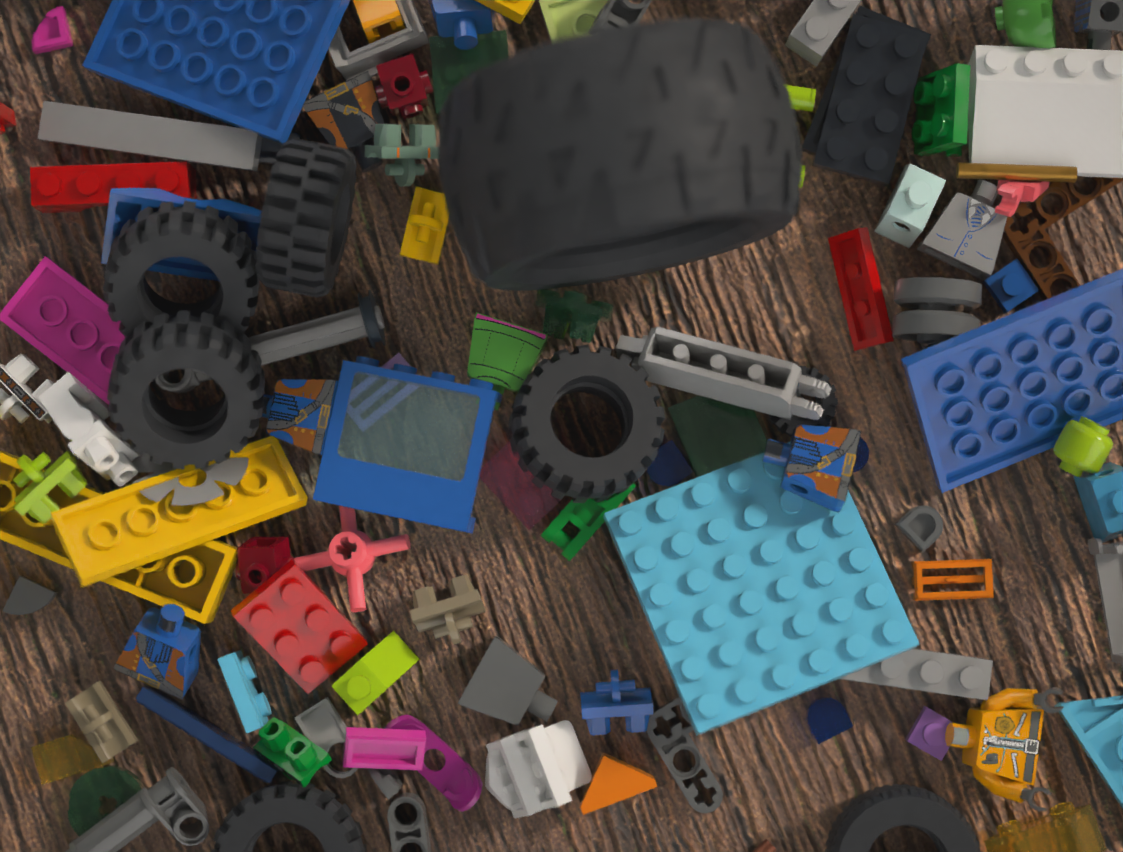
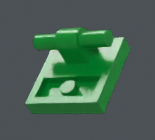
[912,63,971,157]

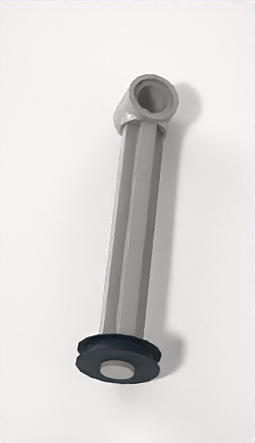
[155,290,386,394]

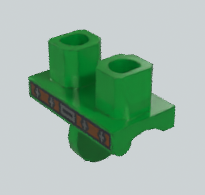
[253,717,332,788]

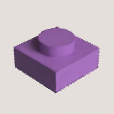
[905,706,953,761]

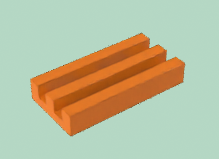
[911,559,994,601]

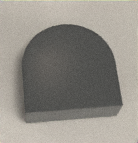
[894,505,943,553]

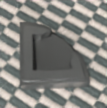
[3,576,58,615]
[367,768,402,800]

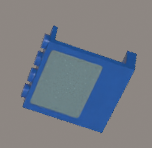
[313,356,502,534]

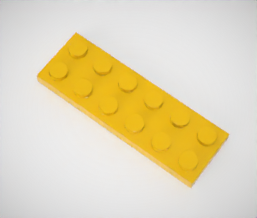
[51,436,308,587]

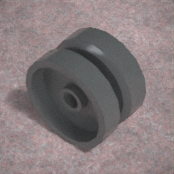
[892,277,982,344]

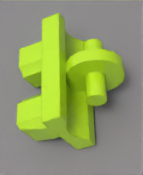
[13,450,87,524]

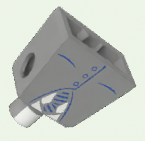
[917,180,1007,280]

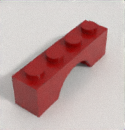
[30,161,196,213]

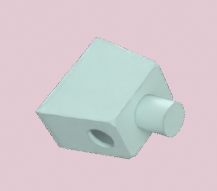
[874,164,946,248]

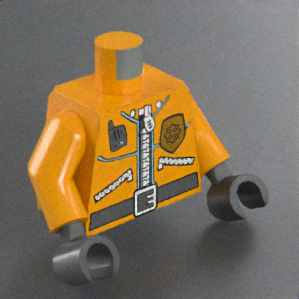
[945,687,1064,812]

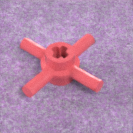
[294,506,411,612]

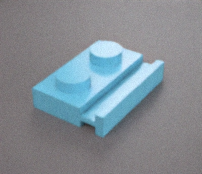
[217,650,272,734]

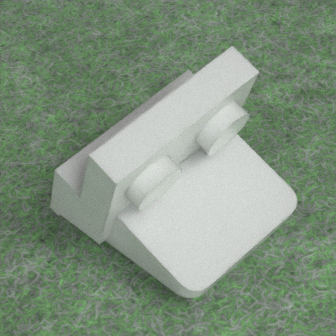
[485,720,592,819]

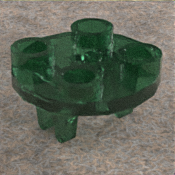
[534,289,614,343]

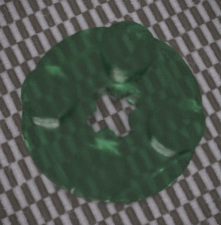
[67,765,144,836]

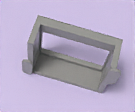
[329,0,430,81]
[1088,538,1123,670]

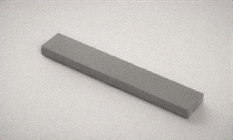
[38,101,263,172]

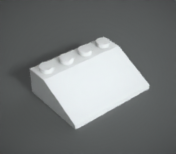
[968,45,1123,178]

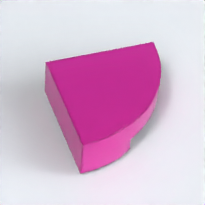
[32,6,73,54]

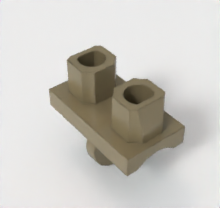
[409,575,486,645]
[65,681,138,763]

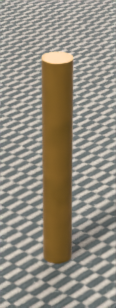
[956,162,1077,182]

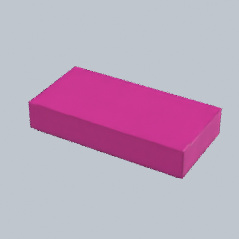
[343,727,426,770]

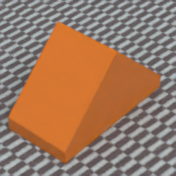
[580,752,658,815]

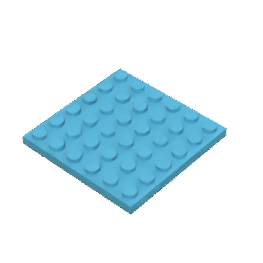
[603,441,920,736]

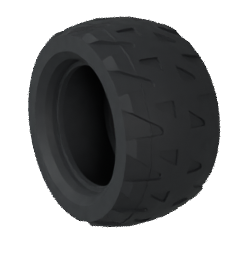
[438,18,802,291]

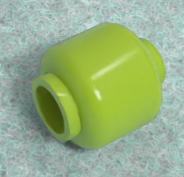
[1053,416,1113,477]

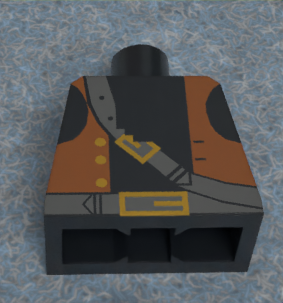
[303,71,385,172]

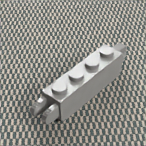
[615,327,832,420]

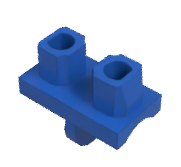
[580,669,653,735]

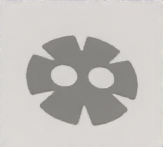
[132,452,248,506]

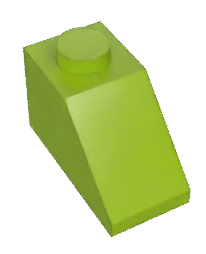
[331,631,420,715]

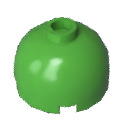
[995,0,1056,48]

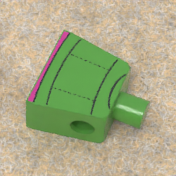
[467,312,548,411]

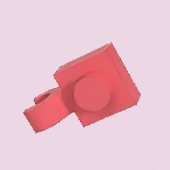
[995,180,1050,217]

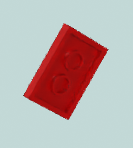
[231,559,368,694]

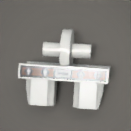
[0,353,54,423]

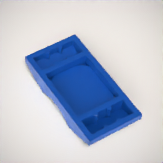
[101,188,262,281]

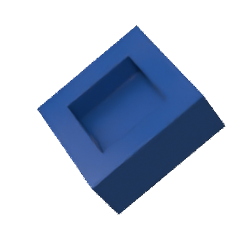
[983,259,1039,314]

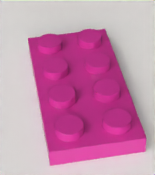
[0,256,125,404]

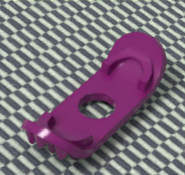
[384,715,483,812]

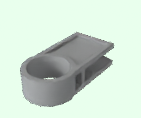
[295,697,358,778]

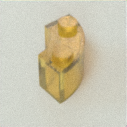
[984,801,1107,852]

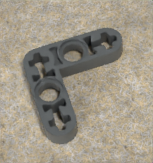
[647,696,723,813]

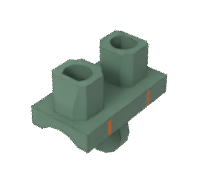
[365,124,439,187]

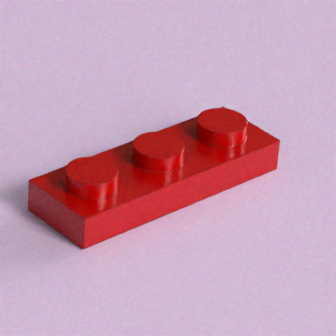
[828,227,894,351]

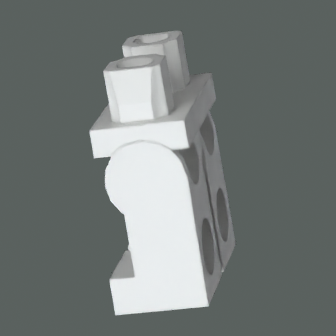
[38,372,139,487]

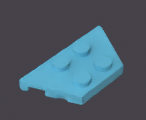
[1054,695,1123,809]

